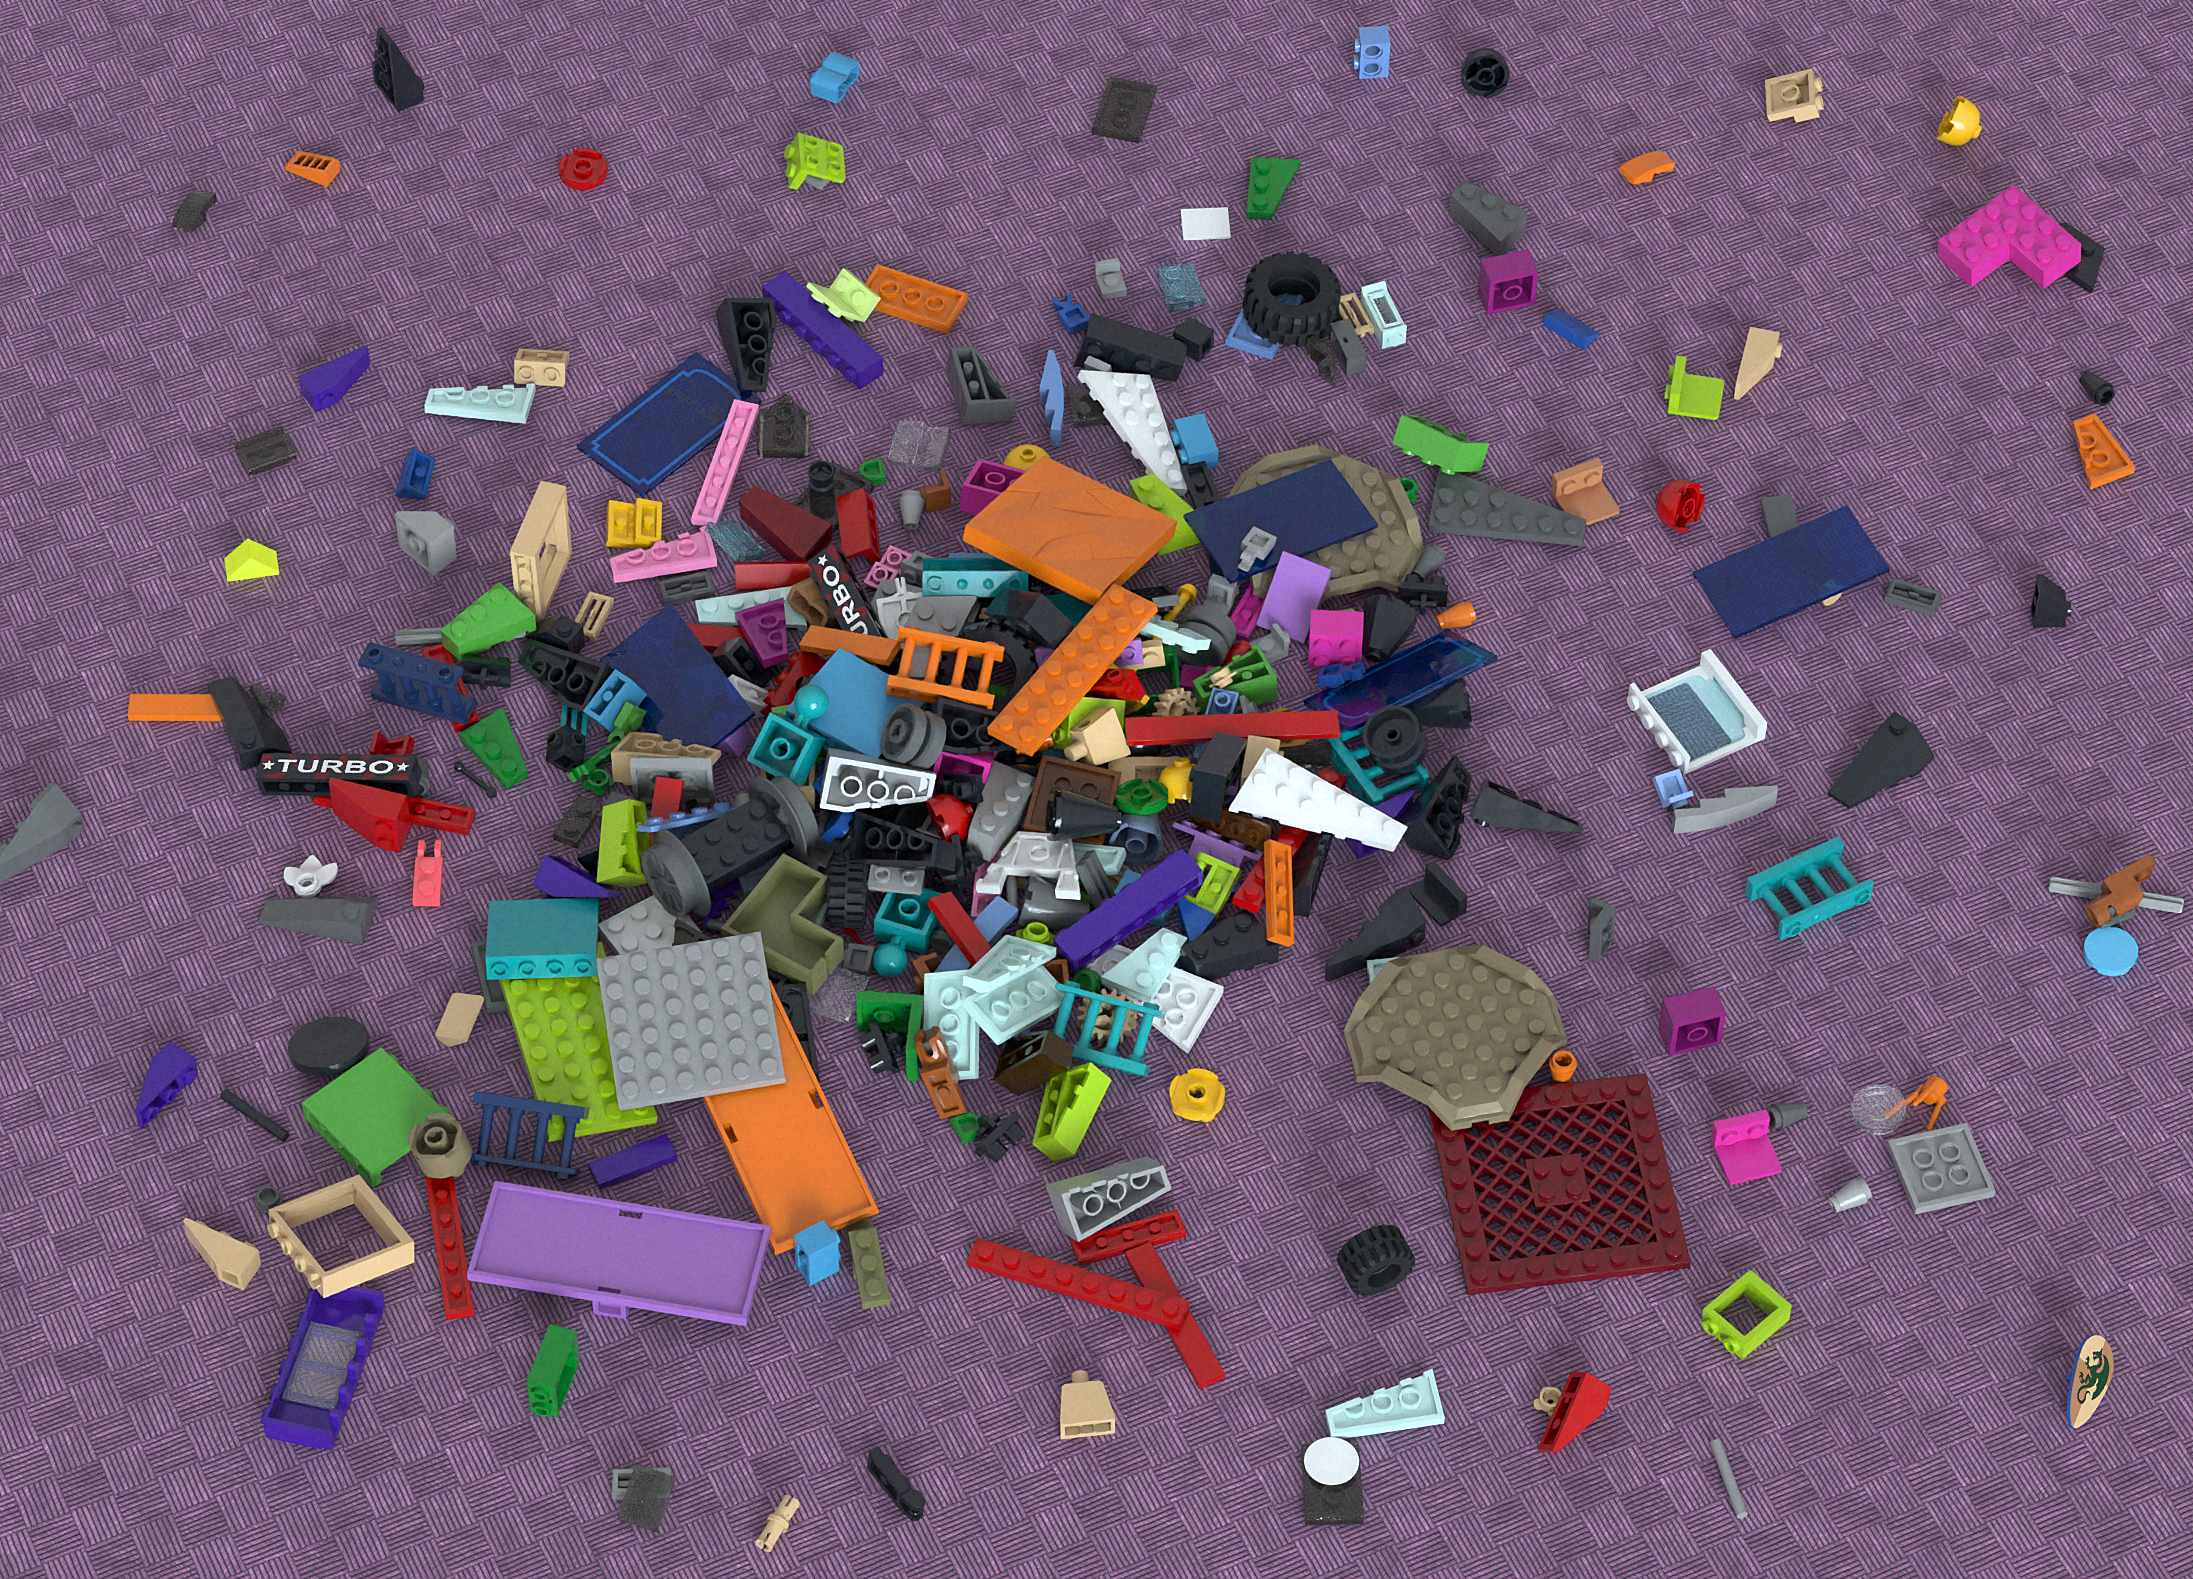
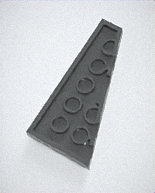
[1428,467,1586,546]

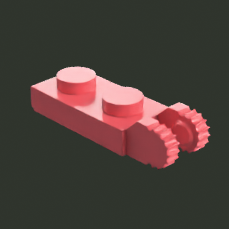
[412,840,444,906]

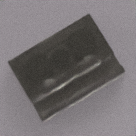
[234,426,297,475]
[617,1463,676,1533]

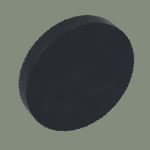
[288,1017,369,1076]

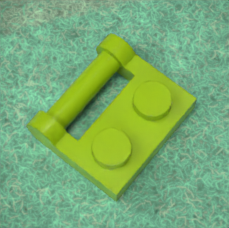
[1177,852,1242,919]

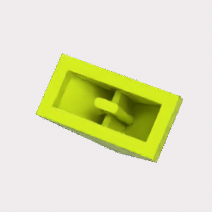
[224,538,279,582]

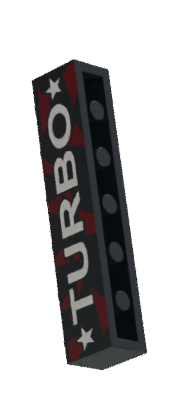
[808,544,901,676]
[255,753,422,797]

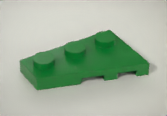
[1247,157,1301,220]
[459,707,528,790]

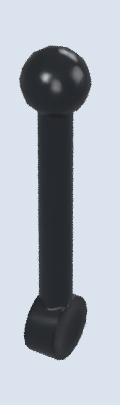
[454,762,497,798]

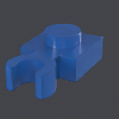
[1053,292,1090,334]
[1317,662,1365,688]

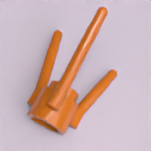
[1884,1076,1948,1131]

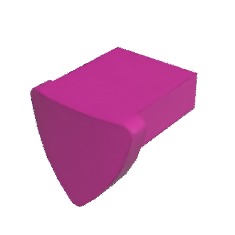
[1179,664,1216,693]

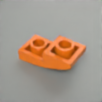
[1618,150,1676,185]

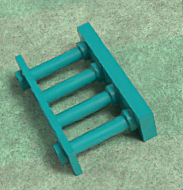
[922,558,1028,597]
[1318,703,1430,806]
[1745,836,1874,940]
[1053,980,1165,1078]

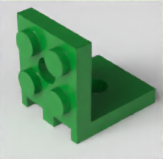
[856,990,924,1081]

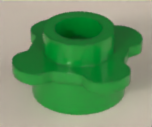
[1400,477,1419,503]
[583,769,615,797]

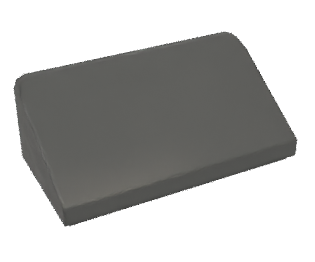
[1760,494,1800,544]

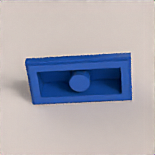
[1544,309,1599,350]
[395,448,436,500]

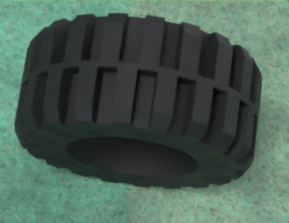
[1242,251,1341,347]
[938,624,1039,712]

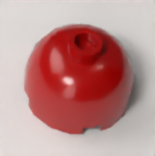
[1656,479,1705,532]
[926,794,974,843]

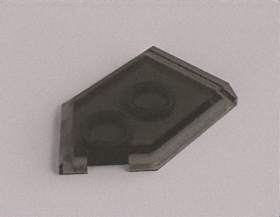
[757,394,810,458]

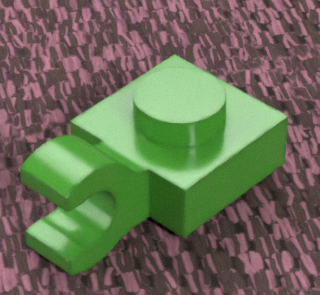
[607,701,647,744]

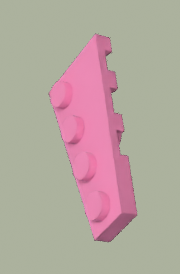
[610,525,717,583]

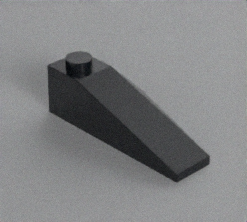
[927,697,1018,755]
[1828,711,1934,809]
[1400,756,1471,860]

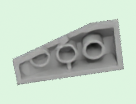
[819,748,937,812]

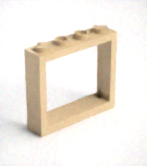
[510,481,572,622]
[267,1175,414,1298]

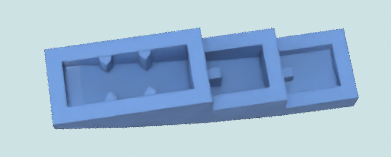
[1039,350,1064,447]
[934,895,1019,973]

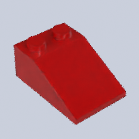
[329,777,411,853]

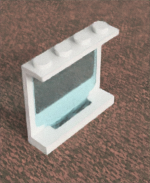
[1627,649,1767,775]

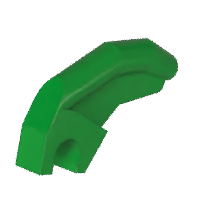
[568,741,620,783]

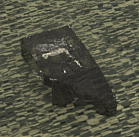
[1307,334,1339,387]

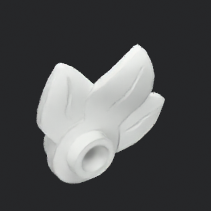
[284,855,338,897]

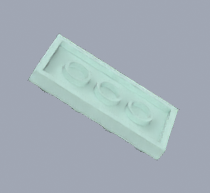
[961,965,1064,1045]
[923,969,979,1080]

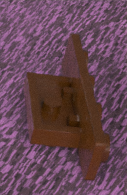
[1192,807,1271,851]

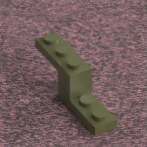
[844,1217,890,1309]

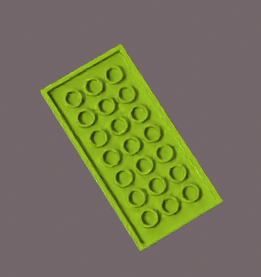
[499,942,657,1142]

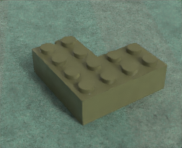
[721,853,844,995]

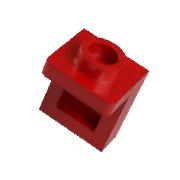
[370,731,415,755]

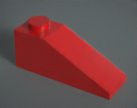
[1537,1371,1612,1453]

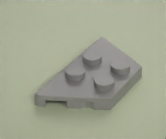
[900,596,977,682]

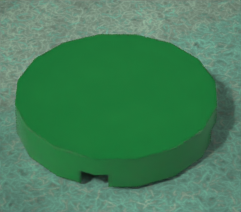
[1115,779,1169,815]

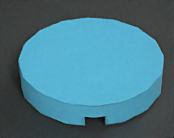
[2083,927,2138,976]

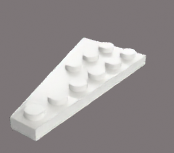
[1077,370,1188,496]
[1228,748,1407,852]
[1083,944,1224,1054]

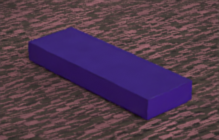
[588,1134,677,1190]

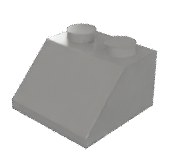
[395,511,457,576]

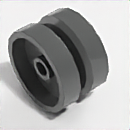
[1170,605,1237,668]
[881,703,946,770]

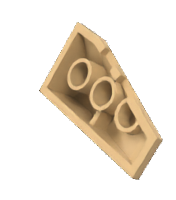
[611,731,721,786]

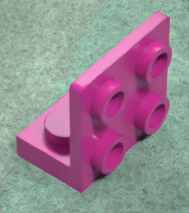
[1710,1109,1782,1185]

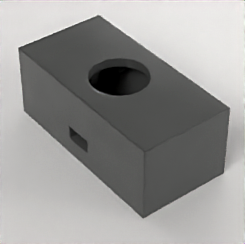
[1329,319,1367,376]

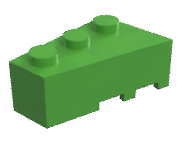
[1392,415,1490,475]
[440,582,537,662]
[1193,643,1278,715]

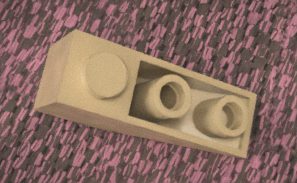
[183,1217,261,1291]

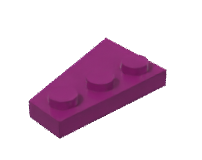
[735,597,788,668]

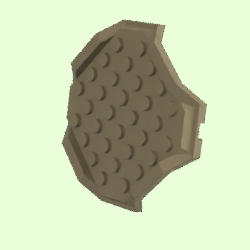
[1218,444,1424,603]
[1344,945,1567,1131]

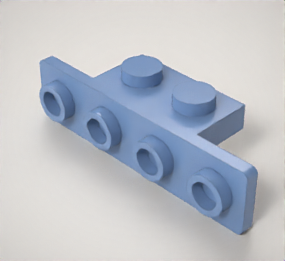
[637,802,738,840]

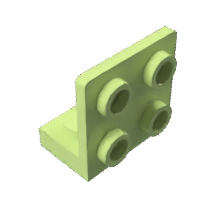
[806,268,881,322]

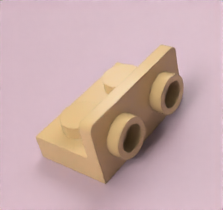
[514,348,569,387]

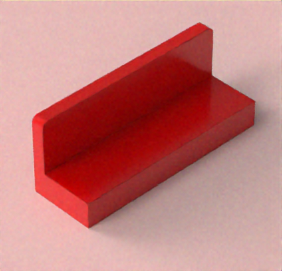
[836,488,881,565]

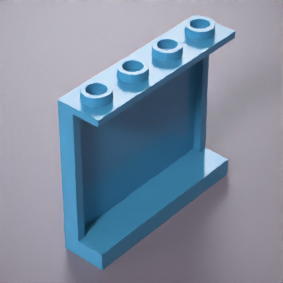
[786,647,928,759]

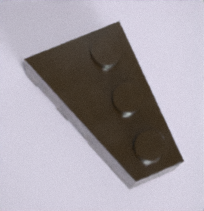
[993,1030,1074,1096]

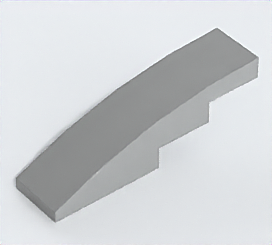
[1672,785,1778,834]

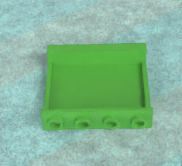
[302,1047,451,1188]

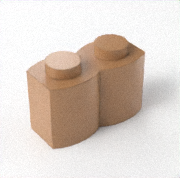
[786,578,839,628]

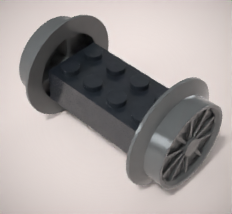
[641,775,818,918]

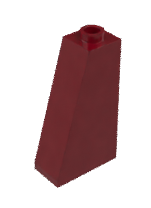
[739,485,832,561]

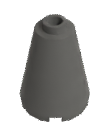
[1016,874,1092,930]

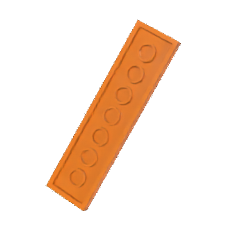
[987,583,1158,757]

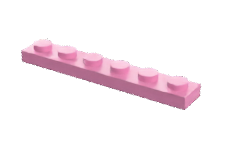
[691,399,759,529]

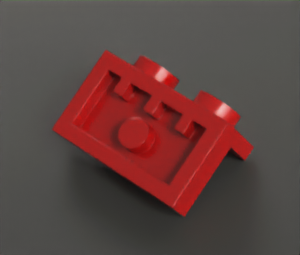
[1090,669,1146,701]

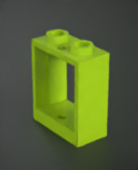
[1701,1270,1792,1360]

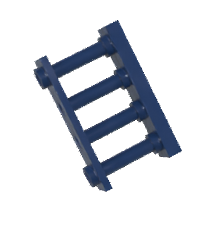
[358,642,477,725]
[471,1091,590,1179]

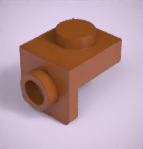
[912,952,939,997]

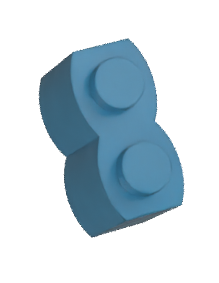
[809,51,860,104]

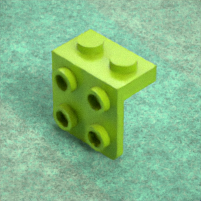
[784,132,846,190]
[1665,356,1725,420]

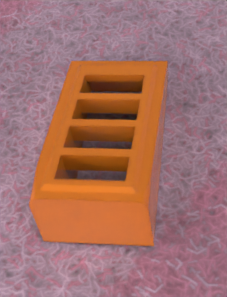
[285,151,340,187]

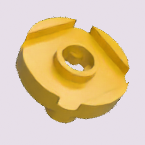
[1169,1068,1225,1122]

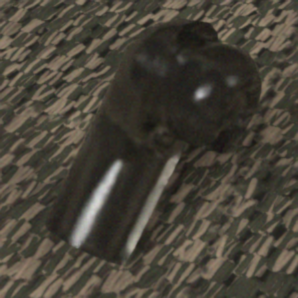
[250,684,285,711]

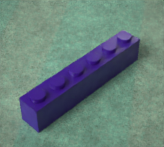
[762,271,883,389]
[1054,849,1203,974]

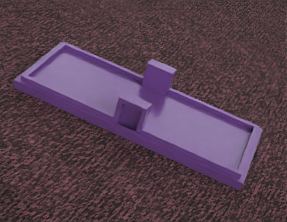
[467,1181,772,1326]

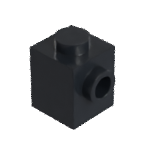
[1173,317,1214,362]

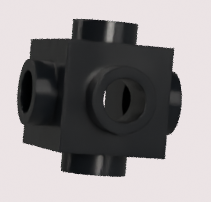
[546,725,586,773]

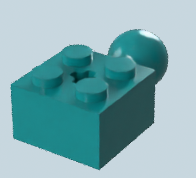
[747,684,829,786]
[873,888,943,978]

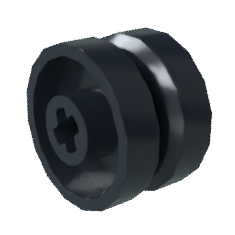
[1362,706,1429,774]

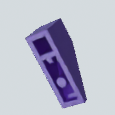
[299,345,370,412]
[532,855,622,899]

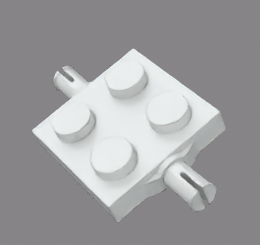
[876,577,922,640]

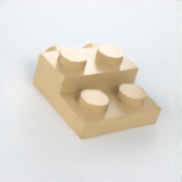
[1765,69,1824,123]

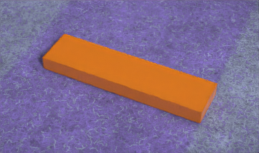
[799,625,901,666]
[128,694,221,721]
[1264,839,1294,947]

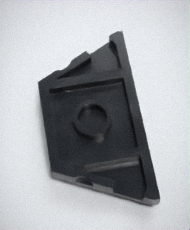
[2059,222,2105,294]

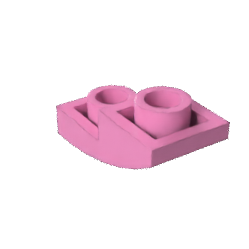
[863,545,912,590]

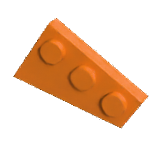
[2072,413,2135,490]

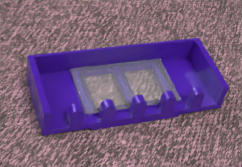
[261,1286,385,1450]

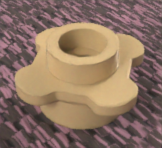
[1209,666,1237,689]
[1533,1387,1561,1417]

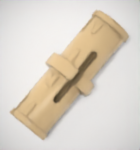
[755,1495,800,1552]

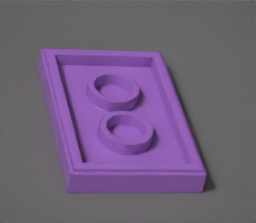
[1256,551,1333,643]

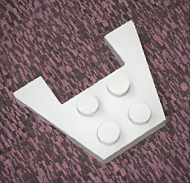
[976,831,1081,900]

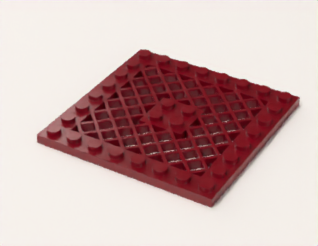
[1427,1073,1691,1295]

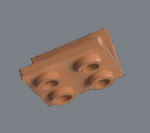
[1551,458,1620,526]

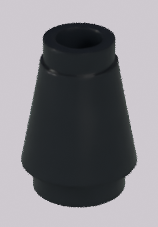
[2079,371,2115,406]

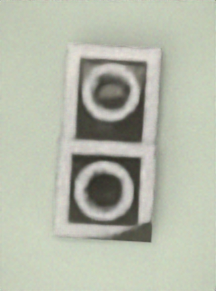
[172,190,217,232]

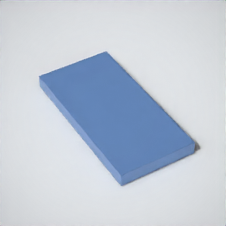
[1225,293,1305,360]

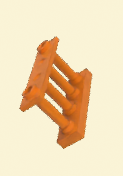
[886,626,1005,710]

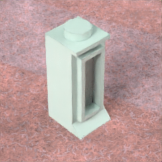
[1361,281,1407,349]

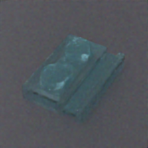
[1158,262,1205,311]
[705,520,766,562]

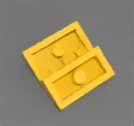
[606,498,662,548]

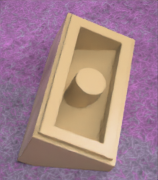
[435,993,484,1047]

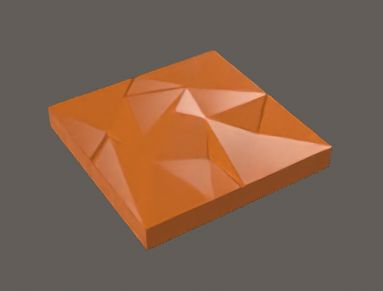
[963,456,1178,606]

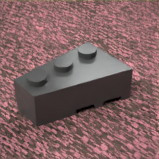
[1449,180,1527,256]
[946,346,1017,425]

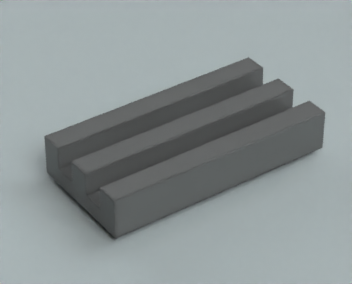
[657,571,715,607]
[1884,578,1943,617]
[1075,850,1114,909]

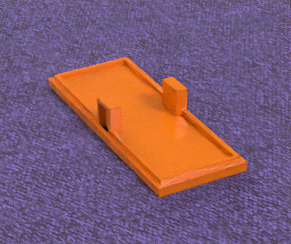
[702,980,879,1255]

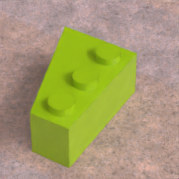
[1129,473,1207,556]
[597,799,651,888]
[1032,1062,1111,1161]

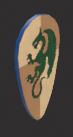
[2066,1335,2114,1428]

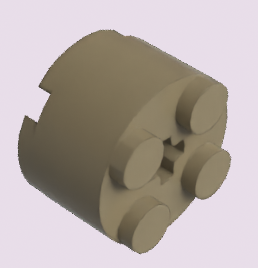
[408,1113,472,1178]

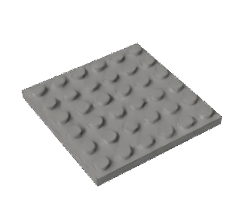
[596,931,786,1111]

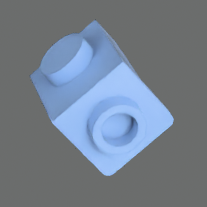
[1652,769,1694,810]

